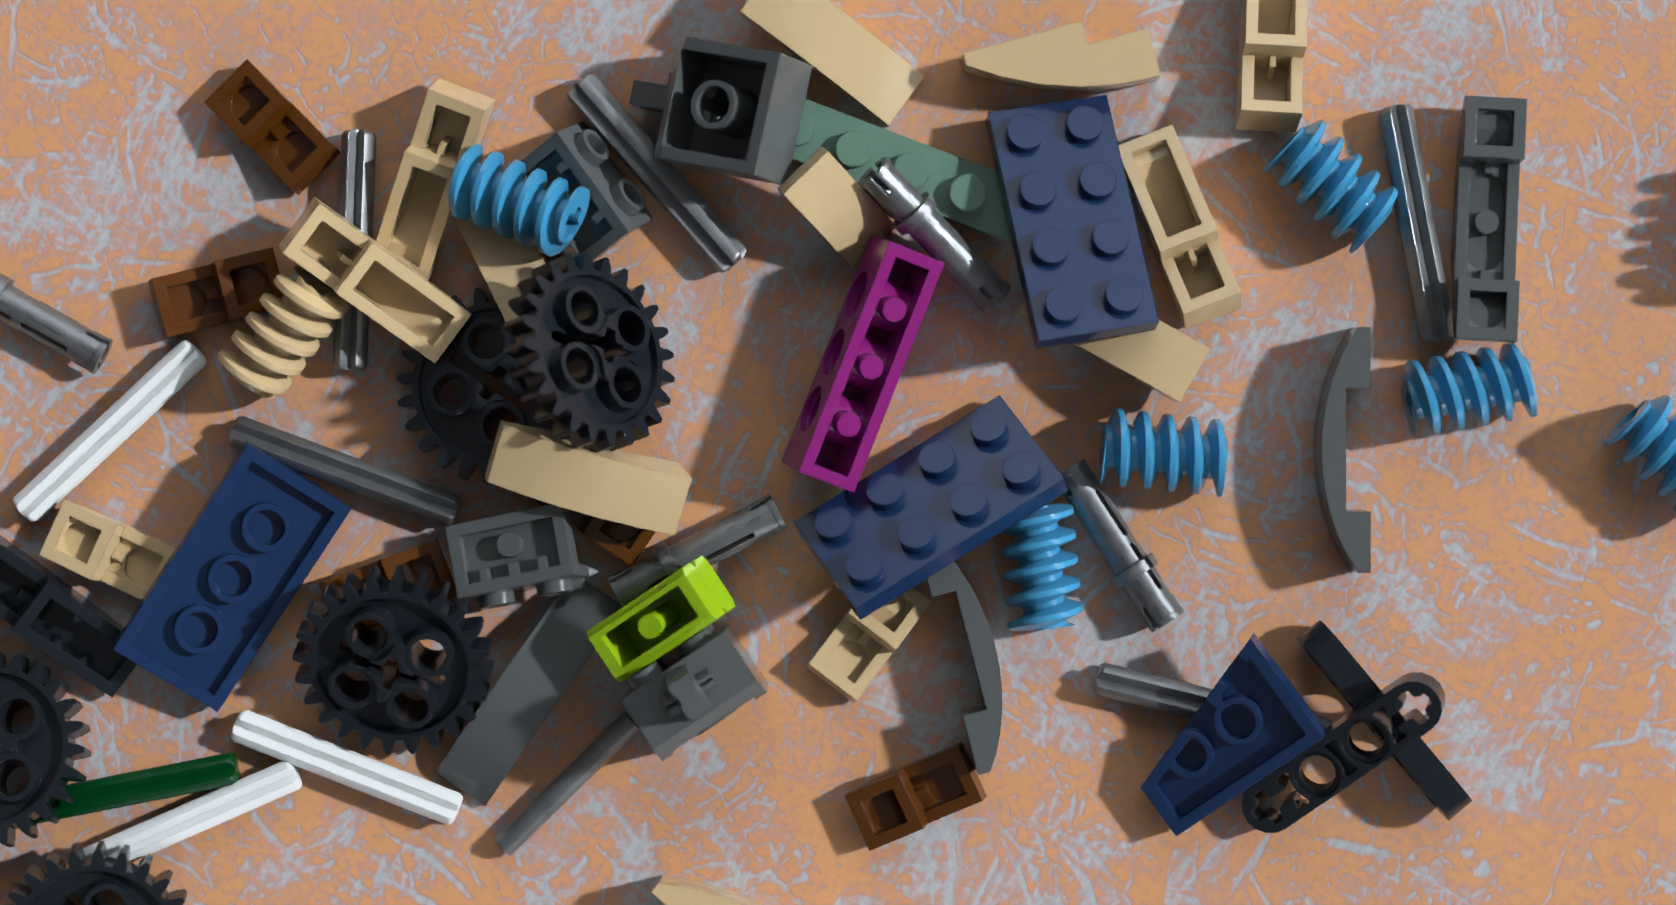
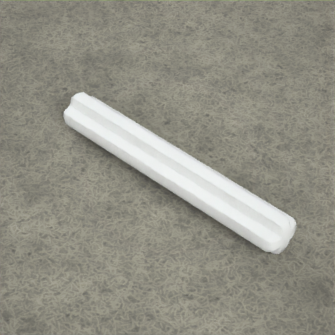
[13,340,207,522]
[231,710,463,825]
[82,761,302,863]

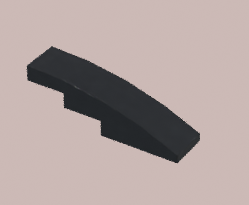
[0,535,137,697]

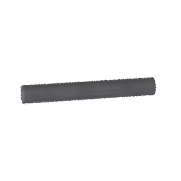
[494,712,640,856]

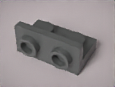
[522,121,653,262]
[445,504,590,609]

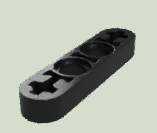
[1296,620,1472,821]
[1242,672,1446,833]

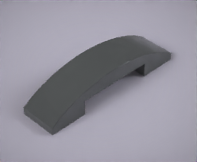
[1451,96,1527,343]
[1313,327,1371,573]
[927,562,1002,775]
[436,579,622,806]

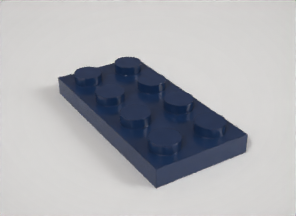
[985,95,1159,349]
[794,395,1068,620]
[112,441,351,712]

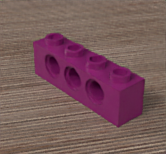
[781,235,945,493]

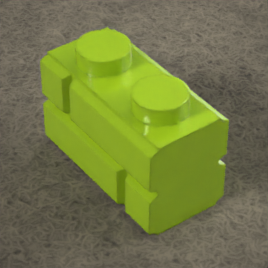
[586,555,736,683]

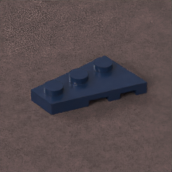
[1140,633,1326,836]

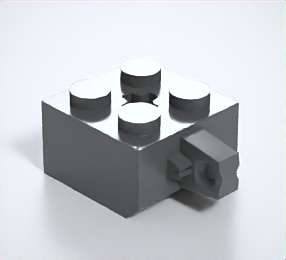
[629,37,812,185]
[620,624,768,761]

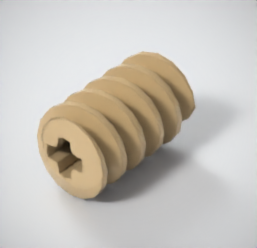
[217,265,349,399]

